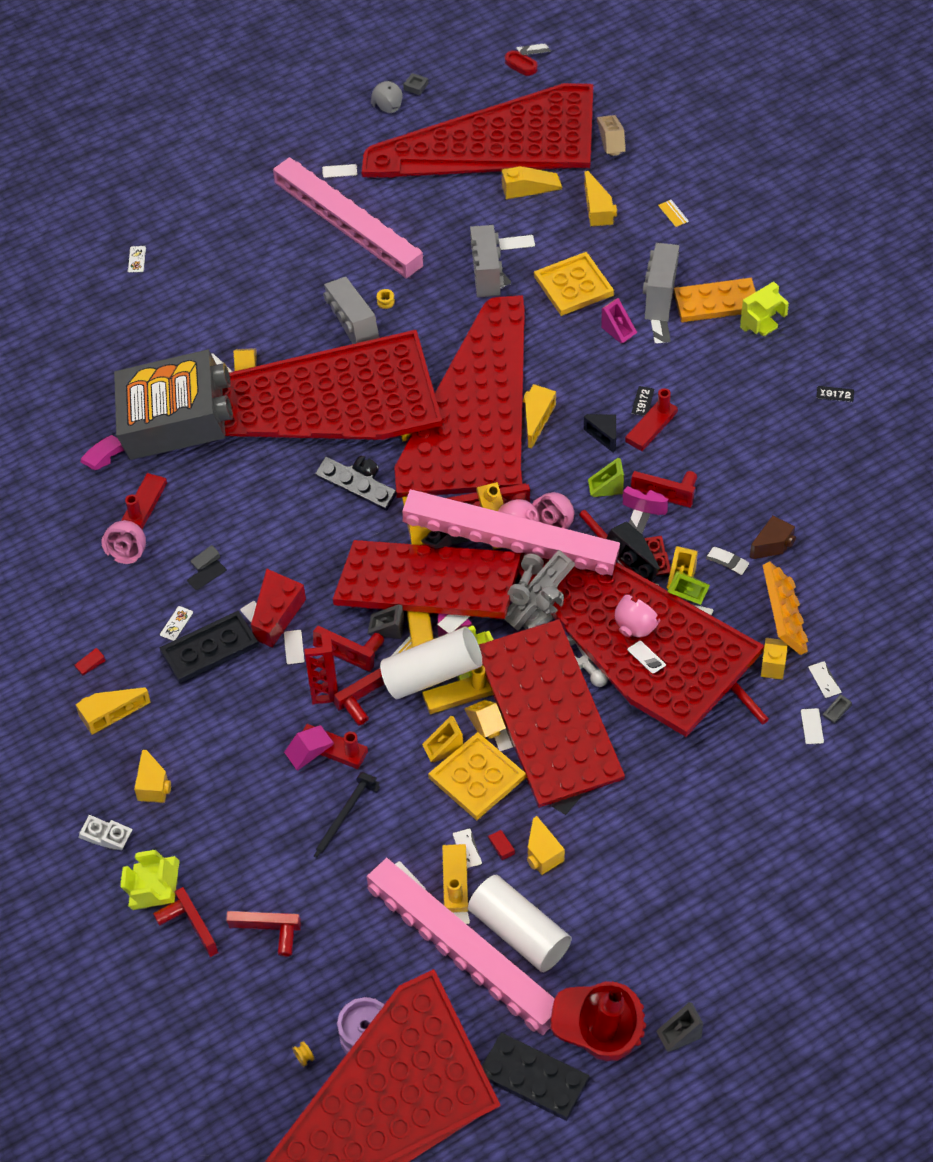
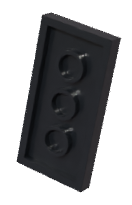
[159,611,259,684]
[482,1032,590,1121]

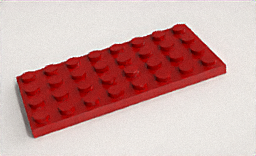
[333,540,522,619]
[479,619,625,808]

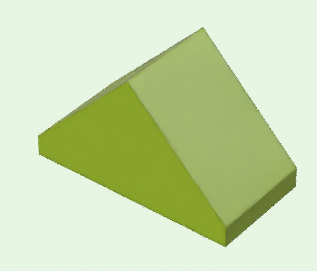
[588,458,624,497]
[667,571,710,605]

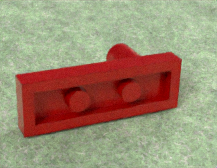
[625,388,678,451]
[631,471,697,508]
[121,473,167,529]
[313,626,384,672]
[334,668,385,726]
[303,724,368,769]
[153,887,218,957]
[226,911,301,957]

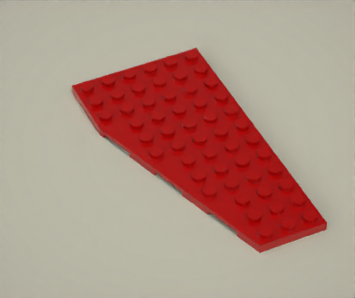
[222,330,443,440]
[517,553,764,737]

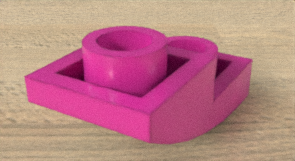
[81,435,124,470]
[623,486,668,515]

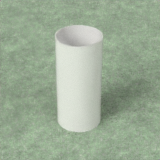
[380,627,482,699]
[468,875,571,972]

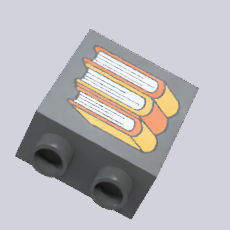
[114,349,233,460]

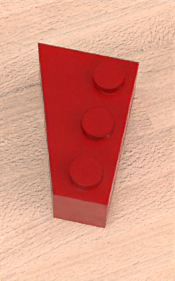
[251,569,306,647]

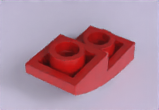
[644,536,671,576]

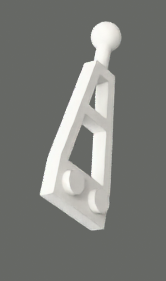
[523,609,608,687]

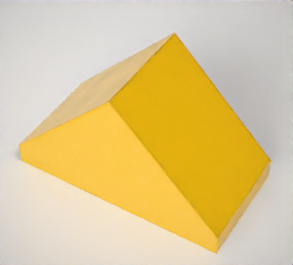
[234,348,257,371]
[667,546,698,589]
[422,716,463,762]

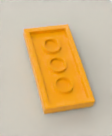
[673,278,756,323]
[763,562,808,655]

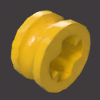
[376,289,395,309]
[292,1041,315,1067]

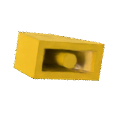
[761,638,787,680]
[464,700,506,739]
[134,750,171,803]
[527,816,565,875]

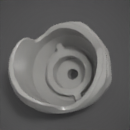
[371,81,403,113]

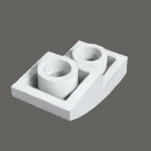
[79,815,132,850]

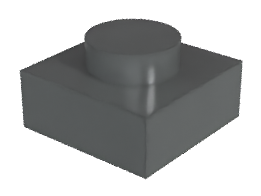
[403,73,428,95]

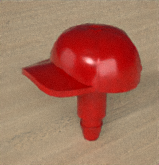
[551,981,646,1061]

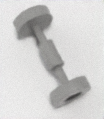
[507,554,544,605]

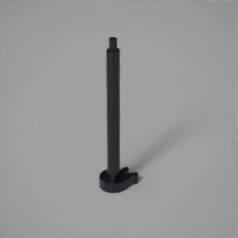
[313,772,380,858]

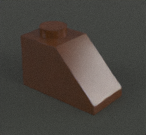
[750,515,796,559]

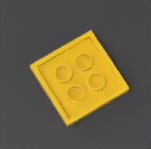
[534,252,614,316]
[428,732,526,821]

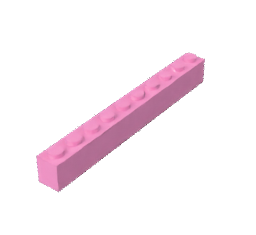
[273,157,423,279]
[403,489,620,575]
[367,858,555,1036]

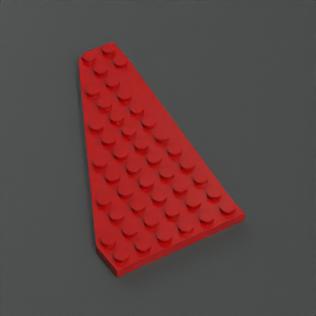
[362,83,593,178]
[395,295,525,498]
[265,969,501,1162]

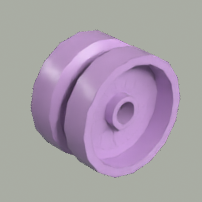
[337,997,384,1054]

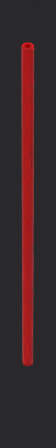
[579,510,769,724]

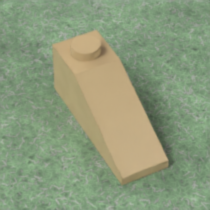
[597,115,625,156]

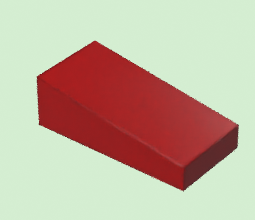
[75,648,105,676]
[488,830,515,860]

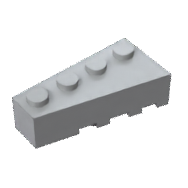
[470,225,504,297]
[643,243,679,322]
[323,277,379,344]

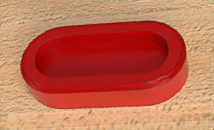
[505,51,537,76]

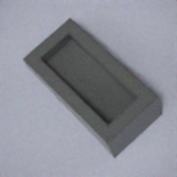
[190,545,220,572]
[823,694,852,724]

